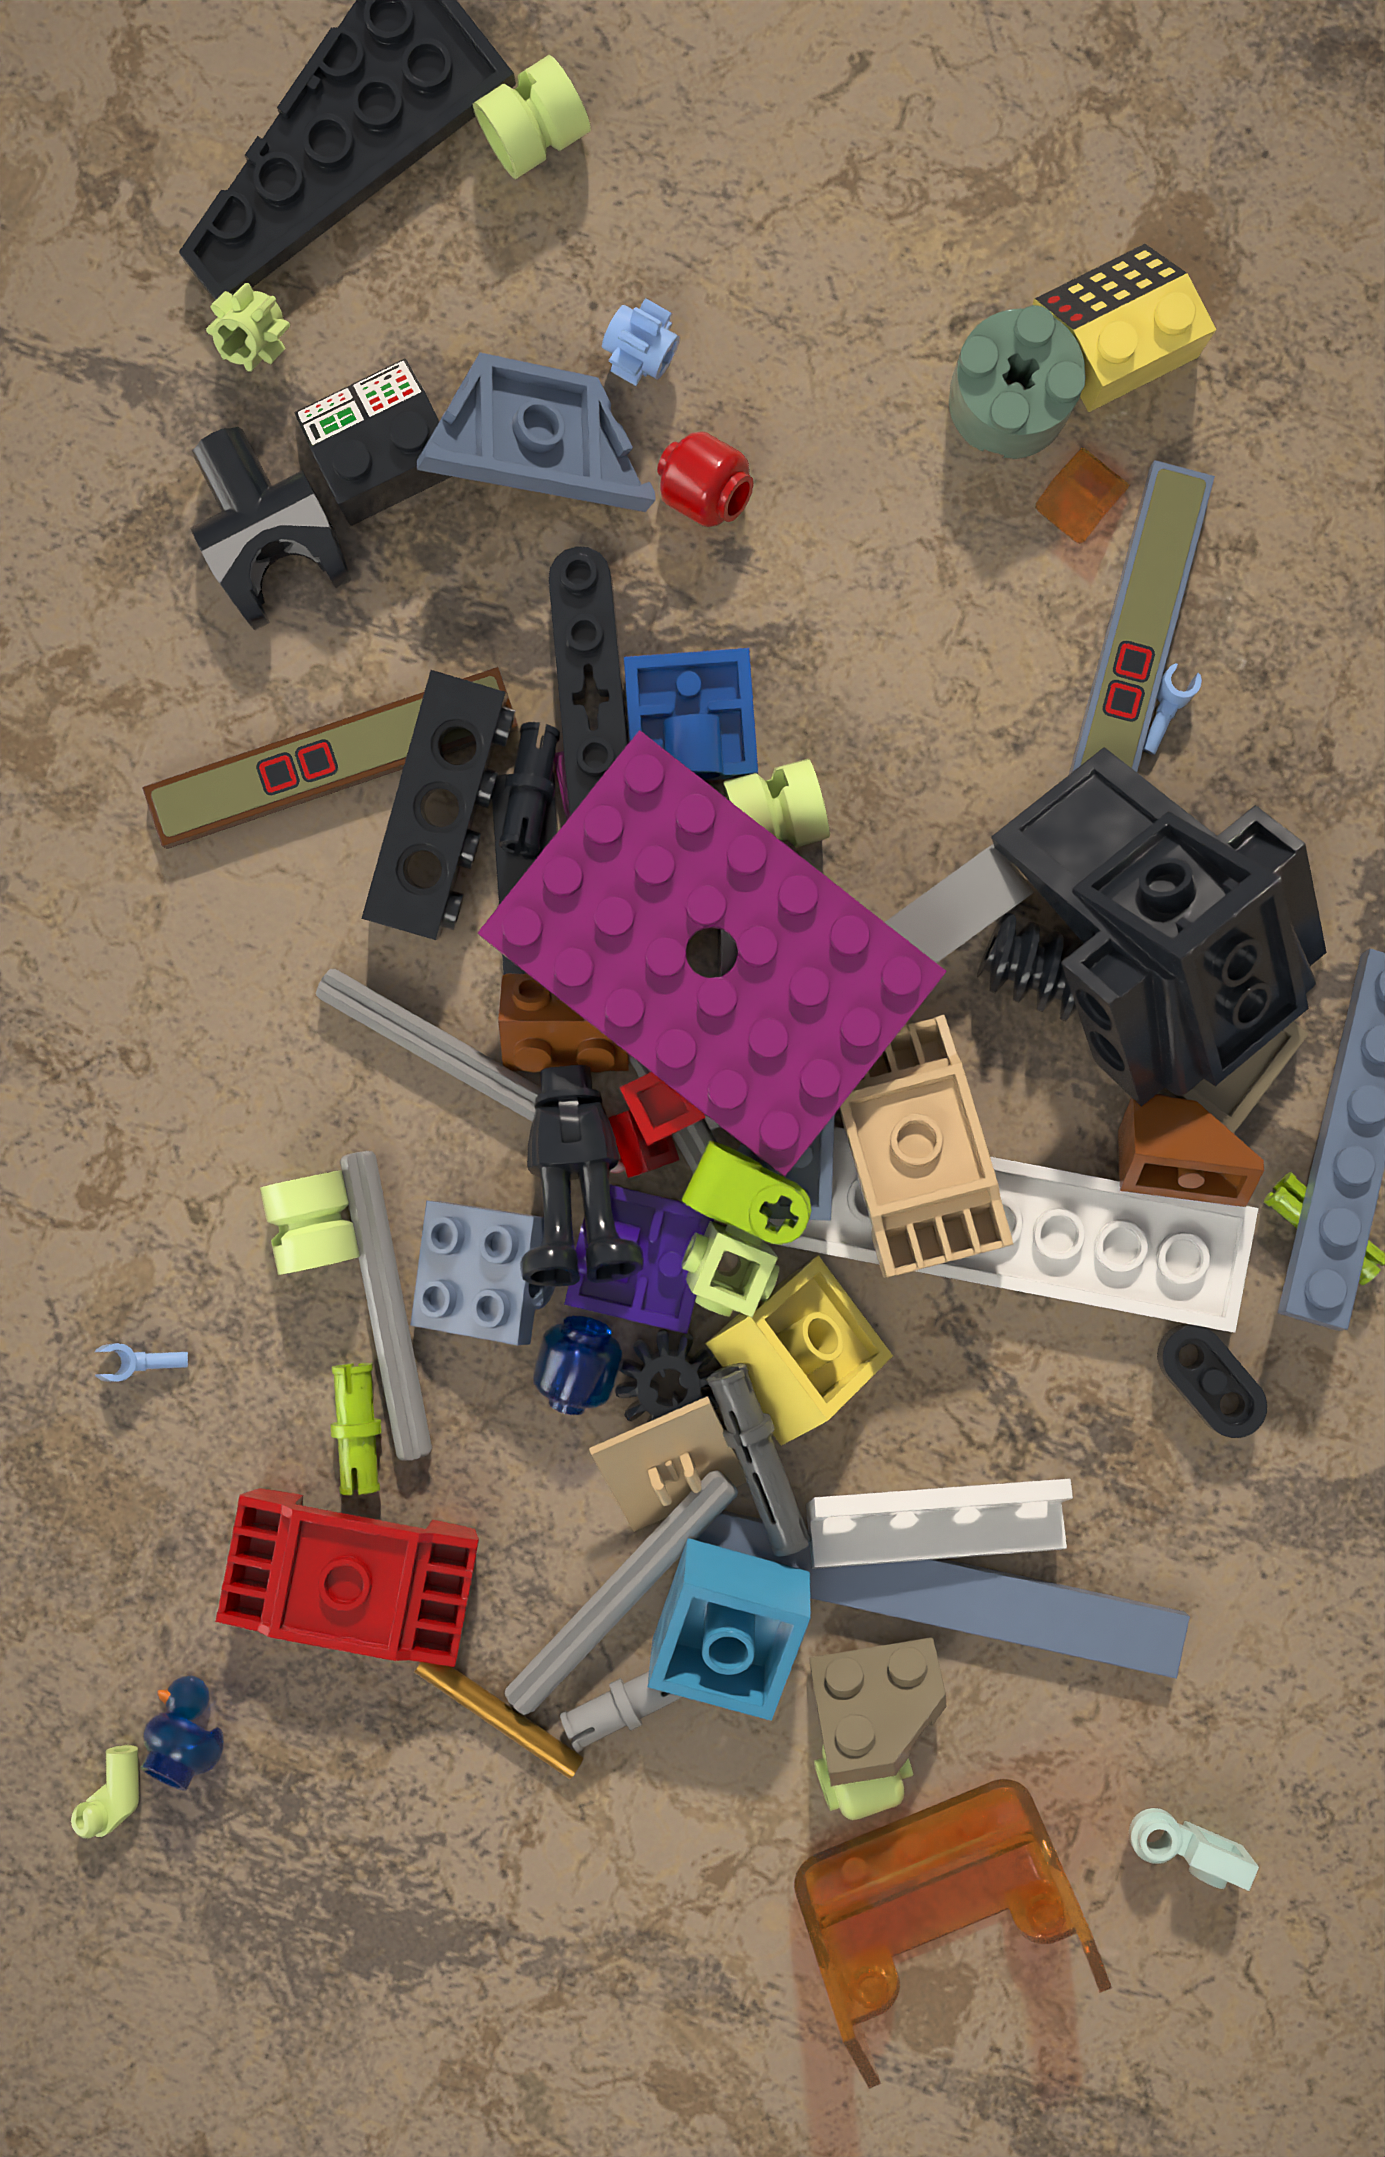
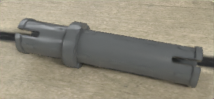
[707,1363,812,1556]

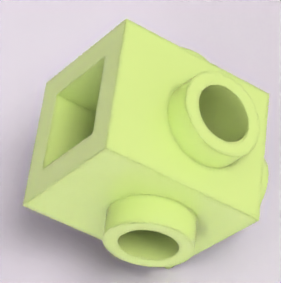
[681,1221,779,1317]

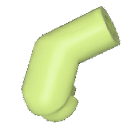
[71,1745,139,1838]

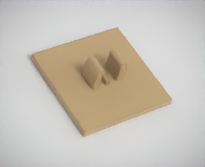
[589,1396,747,1532]

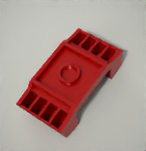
[215,1488,479,1667]

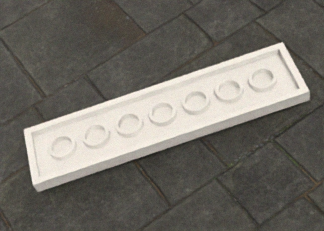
[762,1127,1258,1333]

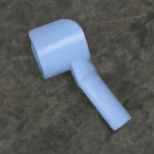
[1143,663,1202,755]
[95,1343,188,1382]

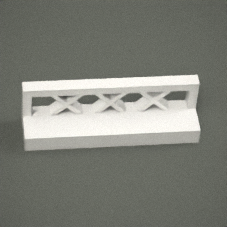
[806,1479,1073,1569]

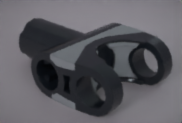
[191,427,351,630]

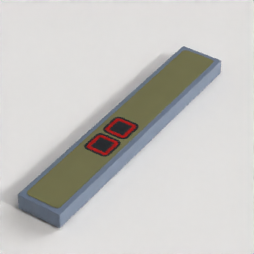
[1069,460,1215,774]

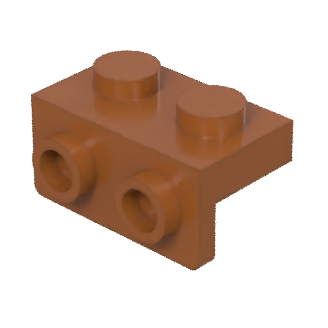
[498,974,629,1072]

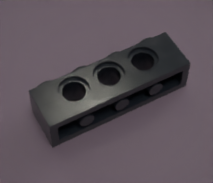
[361,670,516,940]

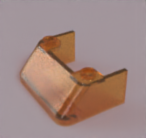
[794,1779,1112,2089]

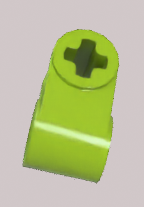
[682,1141,812,1245]

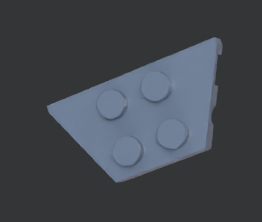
[417,352,656,512]

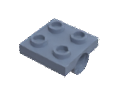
[410,1200,555,1345]

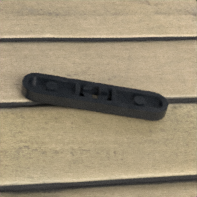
[549,546,628,816]

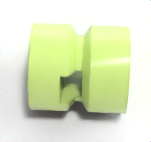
[473,55,591,179]
[723,759,830,847]
[260,1170,360,1275]

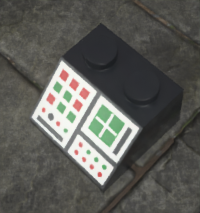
[294,358,453,526]

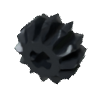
[615,1329,719,1423]

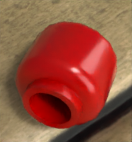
[657,431,754,528]

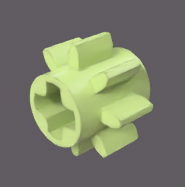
[206,283,290,371]

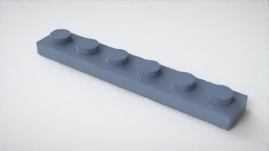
[1278,949,1385,1331]

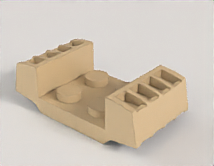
[837,1015,1014,1278]

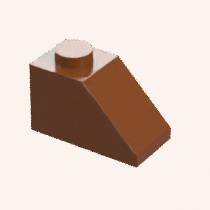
[1118,1094,1264,1207]

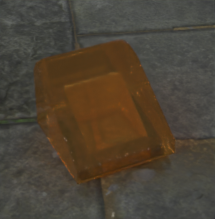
[1035,447,1130,544]

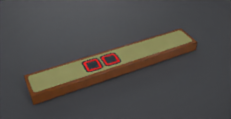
[142,667,520,849]

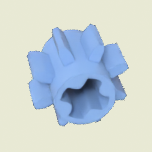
[602,298,680,386]

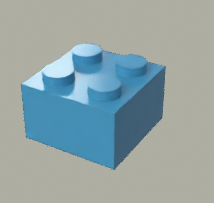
[647,1538,811,1721]

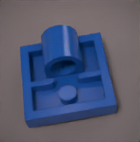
[624,648,758,781]

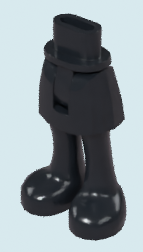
[520,1065,644,1287]

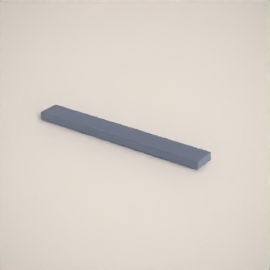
[696,1510,1190,1679]

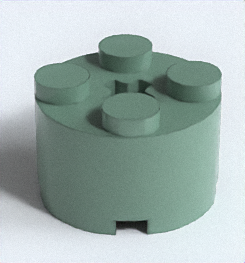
[948,305,1086,459]

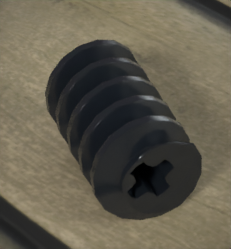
[977,912,1084,1021]

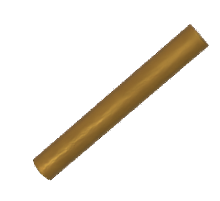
[414,1662,584,1779]

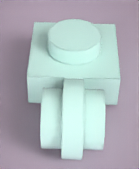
[1129,1808,1259,1891]

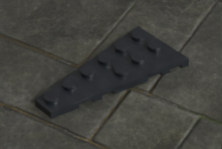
[179,0,516,301]

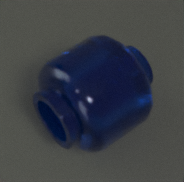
[533,1315,622,1415]

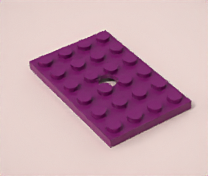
[477,730,947,1177]

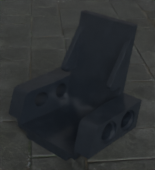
[991,747,1327,1107]

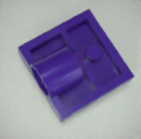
[564,1184,714,1334]

